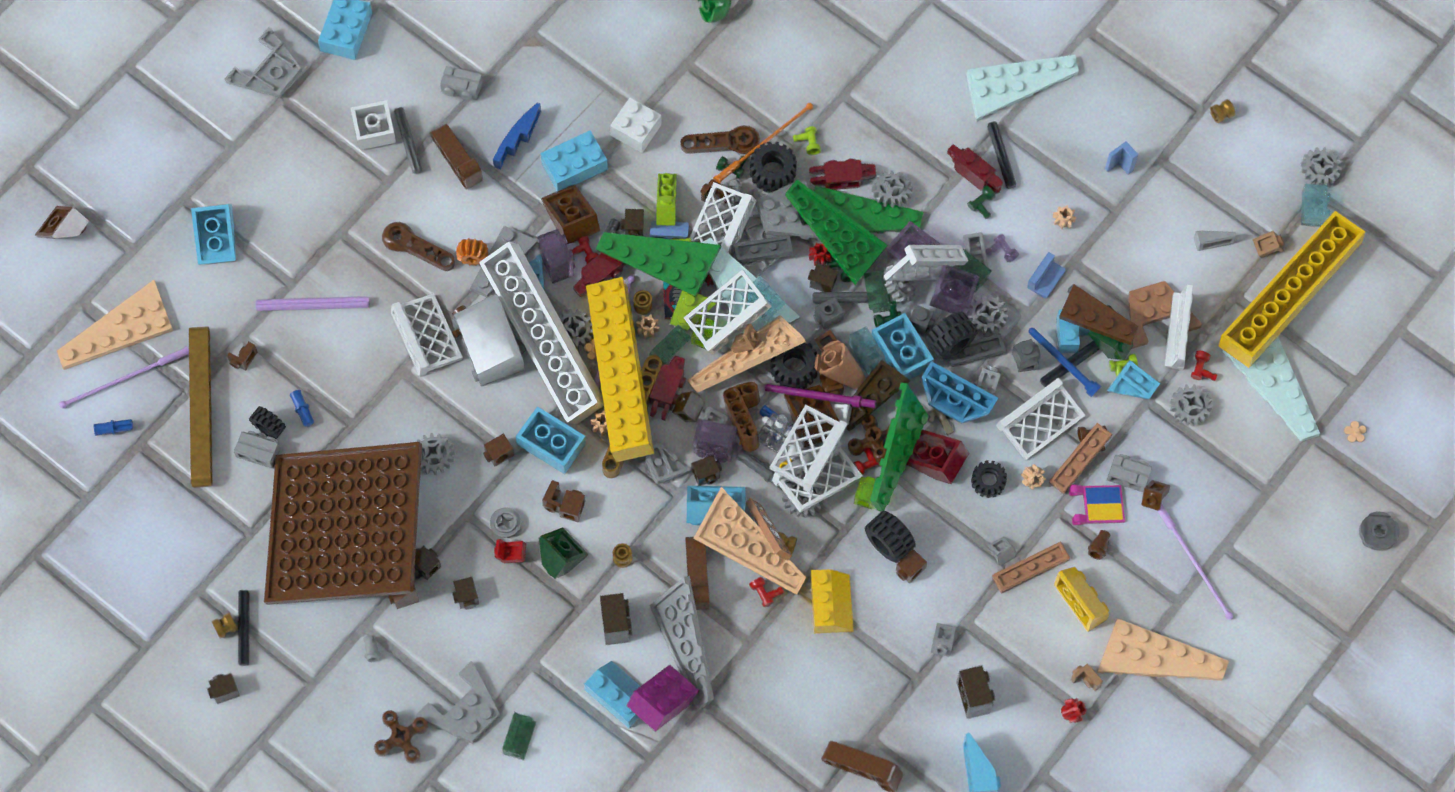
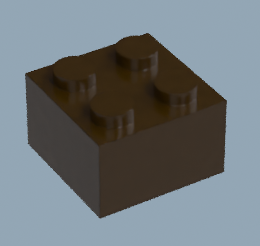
[600,593,632,645]
[956,665,995,719]

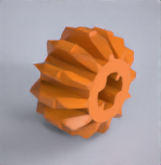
[456,238,488,266]

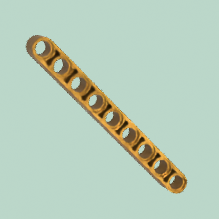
[189,326,213,488]

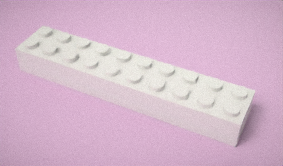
[479,242,604,424]

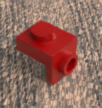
[494,539,527,564]

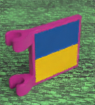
[1069,485,1125,525]

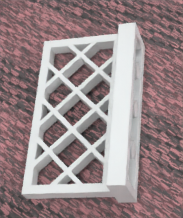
[690,183,757,256]
[884,245,968,281]
[684,270,772,355]
[1164,285,1193,370]
[391,294,463,377]
[996,378,1085,461]
[769,405,848,493]
[772,441,863,512]

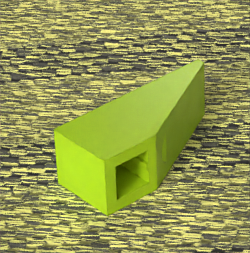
[656,173,677,226]

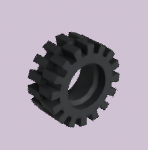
[249,406,286,440]
[971,460,1007,498]

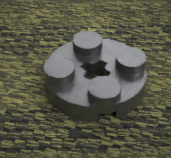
[1359,511,1400,551]

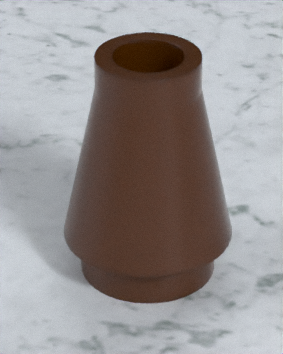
[1088,530,1111,560]

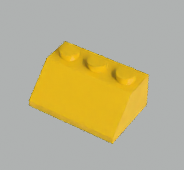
[1054,567,1109,632]
[810,569,853,634]

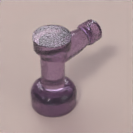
[985,234,1019,262]

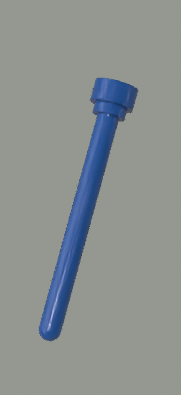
[1028,328,1101,397]

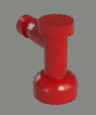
[568,236,599,264]
[1190,350,1217,381]
[853,448,880,475]
[749,577,784,608]

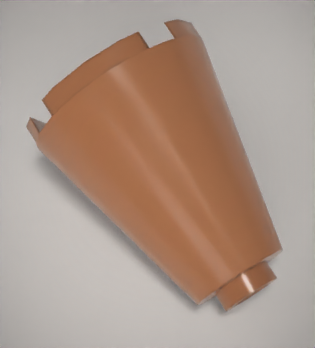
[815,340,865,389]

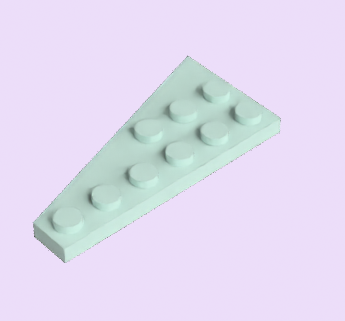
[967,55,1079,121]
[701,238,800,333]
[1222,337,1320,442]

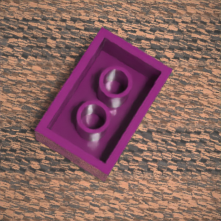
[626,664,699,732]

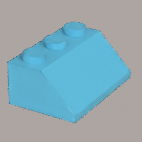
[686,486,746,525]
[584,661,640,728]

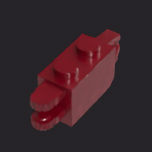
[947,144,1003,194]
[809,159,876,190]
[573,253,627,297]
[650,355,686,421]

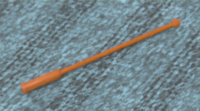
[713,103,813,184]

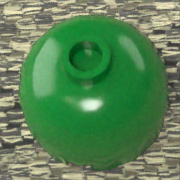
[698,0,731,23]

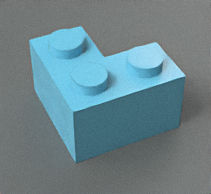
[1056,310,1090,353]

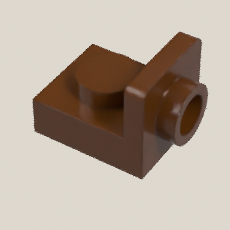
[700,179,730,203]
[227,341,258,371]
[819,375,844,395]
[542,480,561,513]
[1141,480,1170,511]

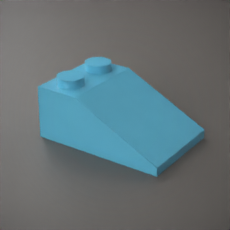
[191,204,236,265]
[963,733,1001,792]

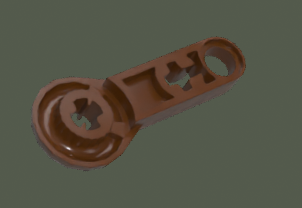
[680,125,760,154]
[382,222,455,271]

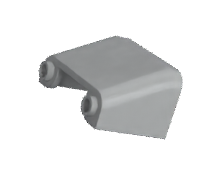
[451,294,524,386]

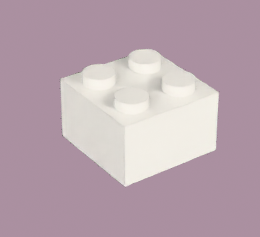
[610,98,662,153]
[351,100,396,150]

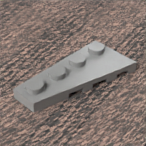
[470,226,538,298]

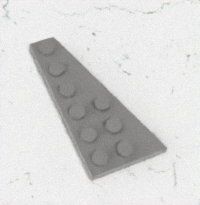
[650,576,714,710]

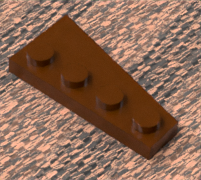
[1059,284,1138,345]

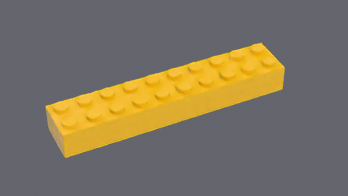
[1219,211,1365,368]
[586,277,654,462]

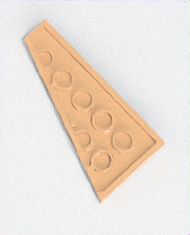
[57,280,173,370]
[687,315,806,393]
[693,487,806,595]
[1097,618,1229,681]

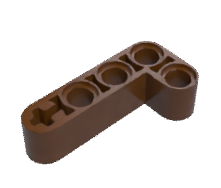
[430,124,483,190]
[723,382,760,452]
[685,537,709,610]
[821,741,903,792]

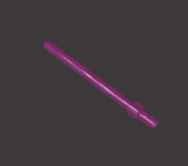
[765,384,877,408]

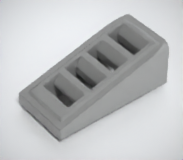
[1194,231,1236,251]
[963,232,989,272]

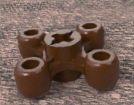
[848,415,890,464]
[374,710,428,764]

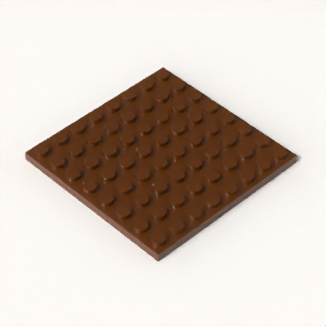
[264,442,422,605]

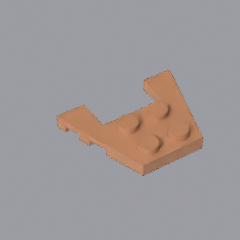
[1128,281,1202,349]

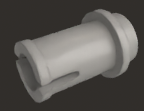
[727,180,742,206]
[363,635,380,662]

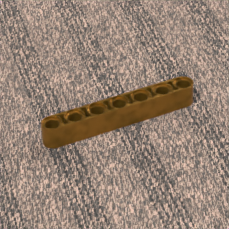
[602,355,662,478]

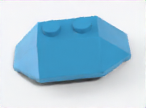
[922,361,998,423]

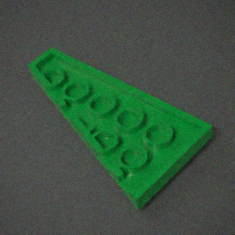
[785,180,888,286]
[804,186,924,234]
[596,232,722,297]
[870,383,929,511]

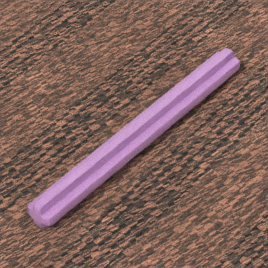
[256,296,369,311]

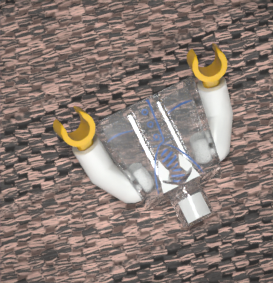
[739,413,801,468]

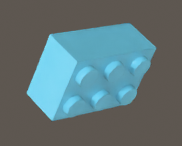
[318,0,372,60]
[540,130,608,191]
[871,313,934,380]
[516,406,586,474]

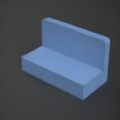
[1105,141,1138,174]
[650,221,689,239]
[1027,252,1066,299]

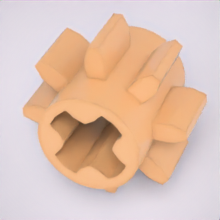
[1053,205,1076,229]
[636,314,660,339]
[591,410,608,436]
[1021,464,1046,490]

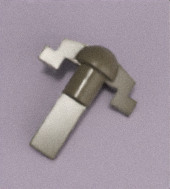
[928,409,954,435]

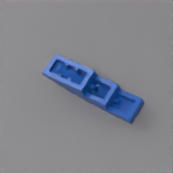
[493,103,541,170]

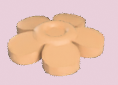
[584,339,597,361]
[1344,421,1366,443]

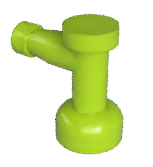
[793,126,821,155]
[1109,354,1138,376]

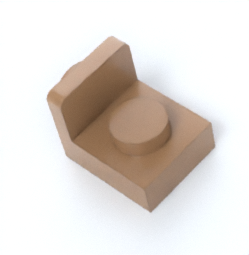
[1253,231,1285,258]
[731,324,759,353]
[1071,663,1103,691]

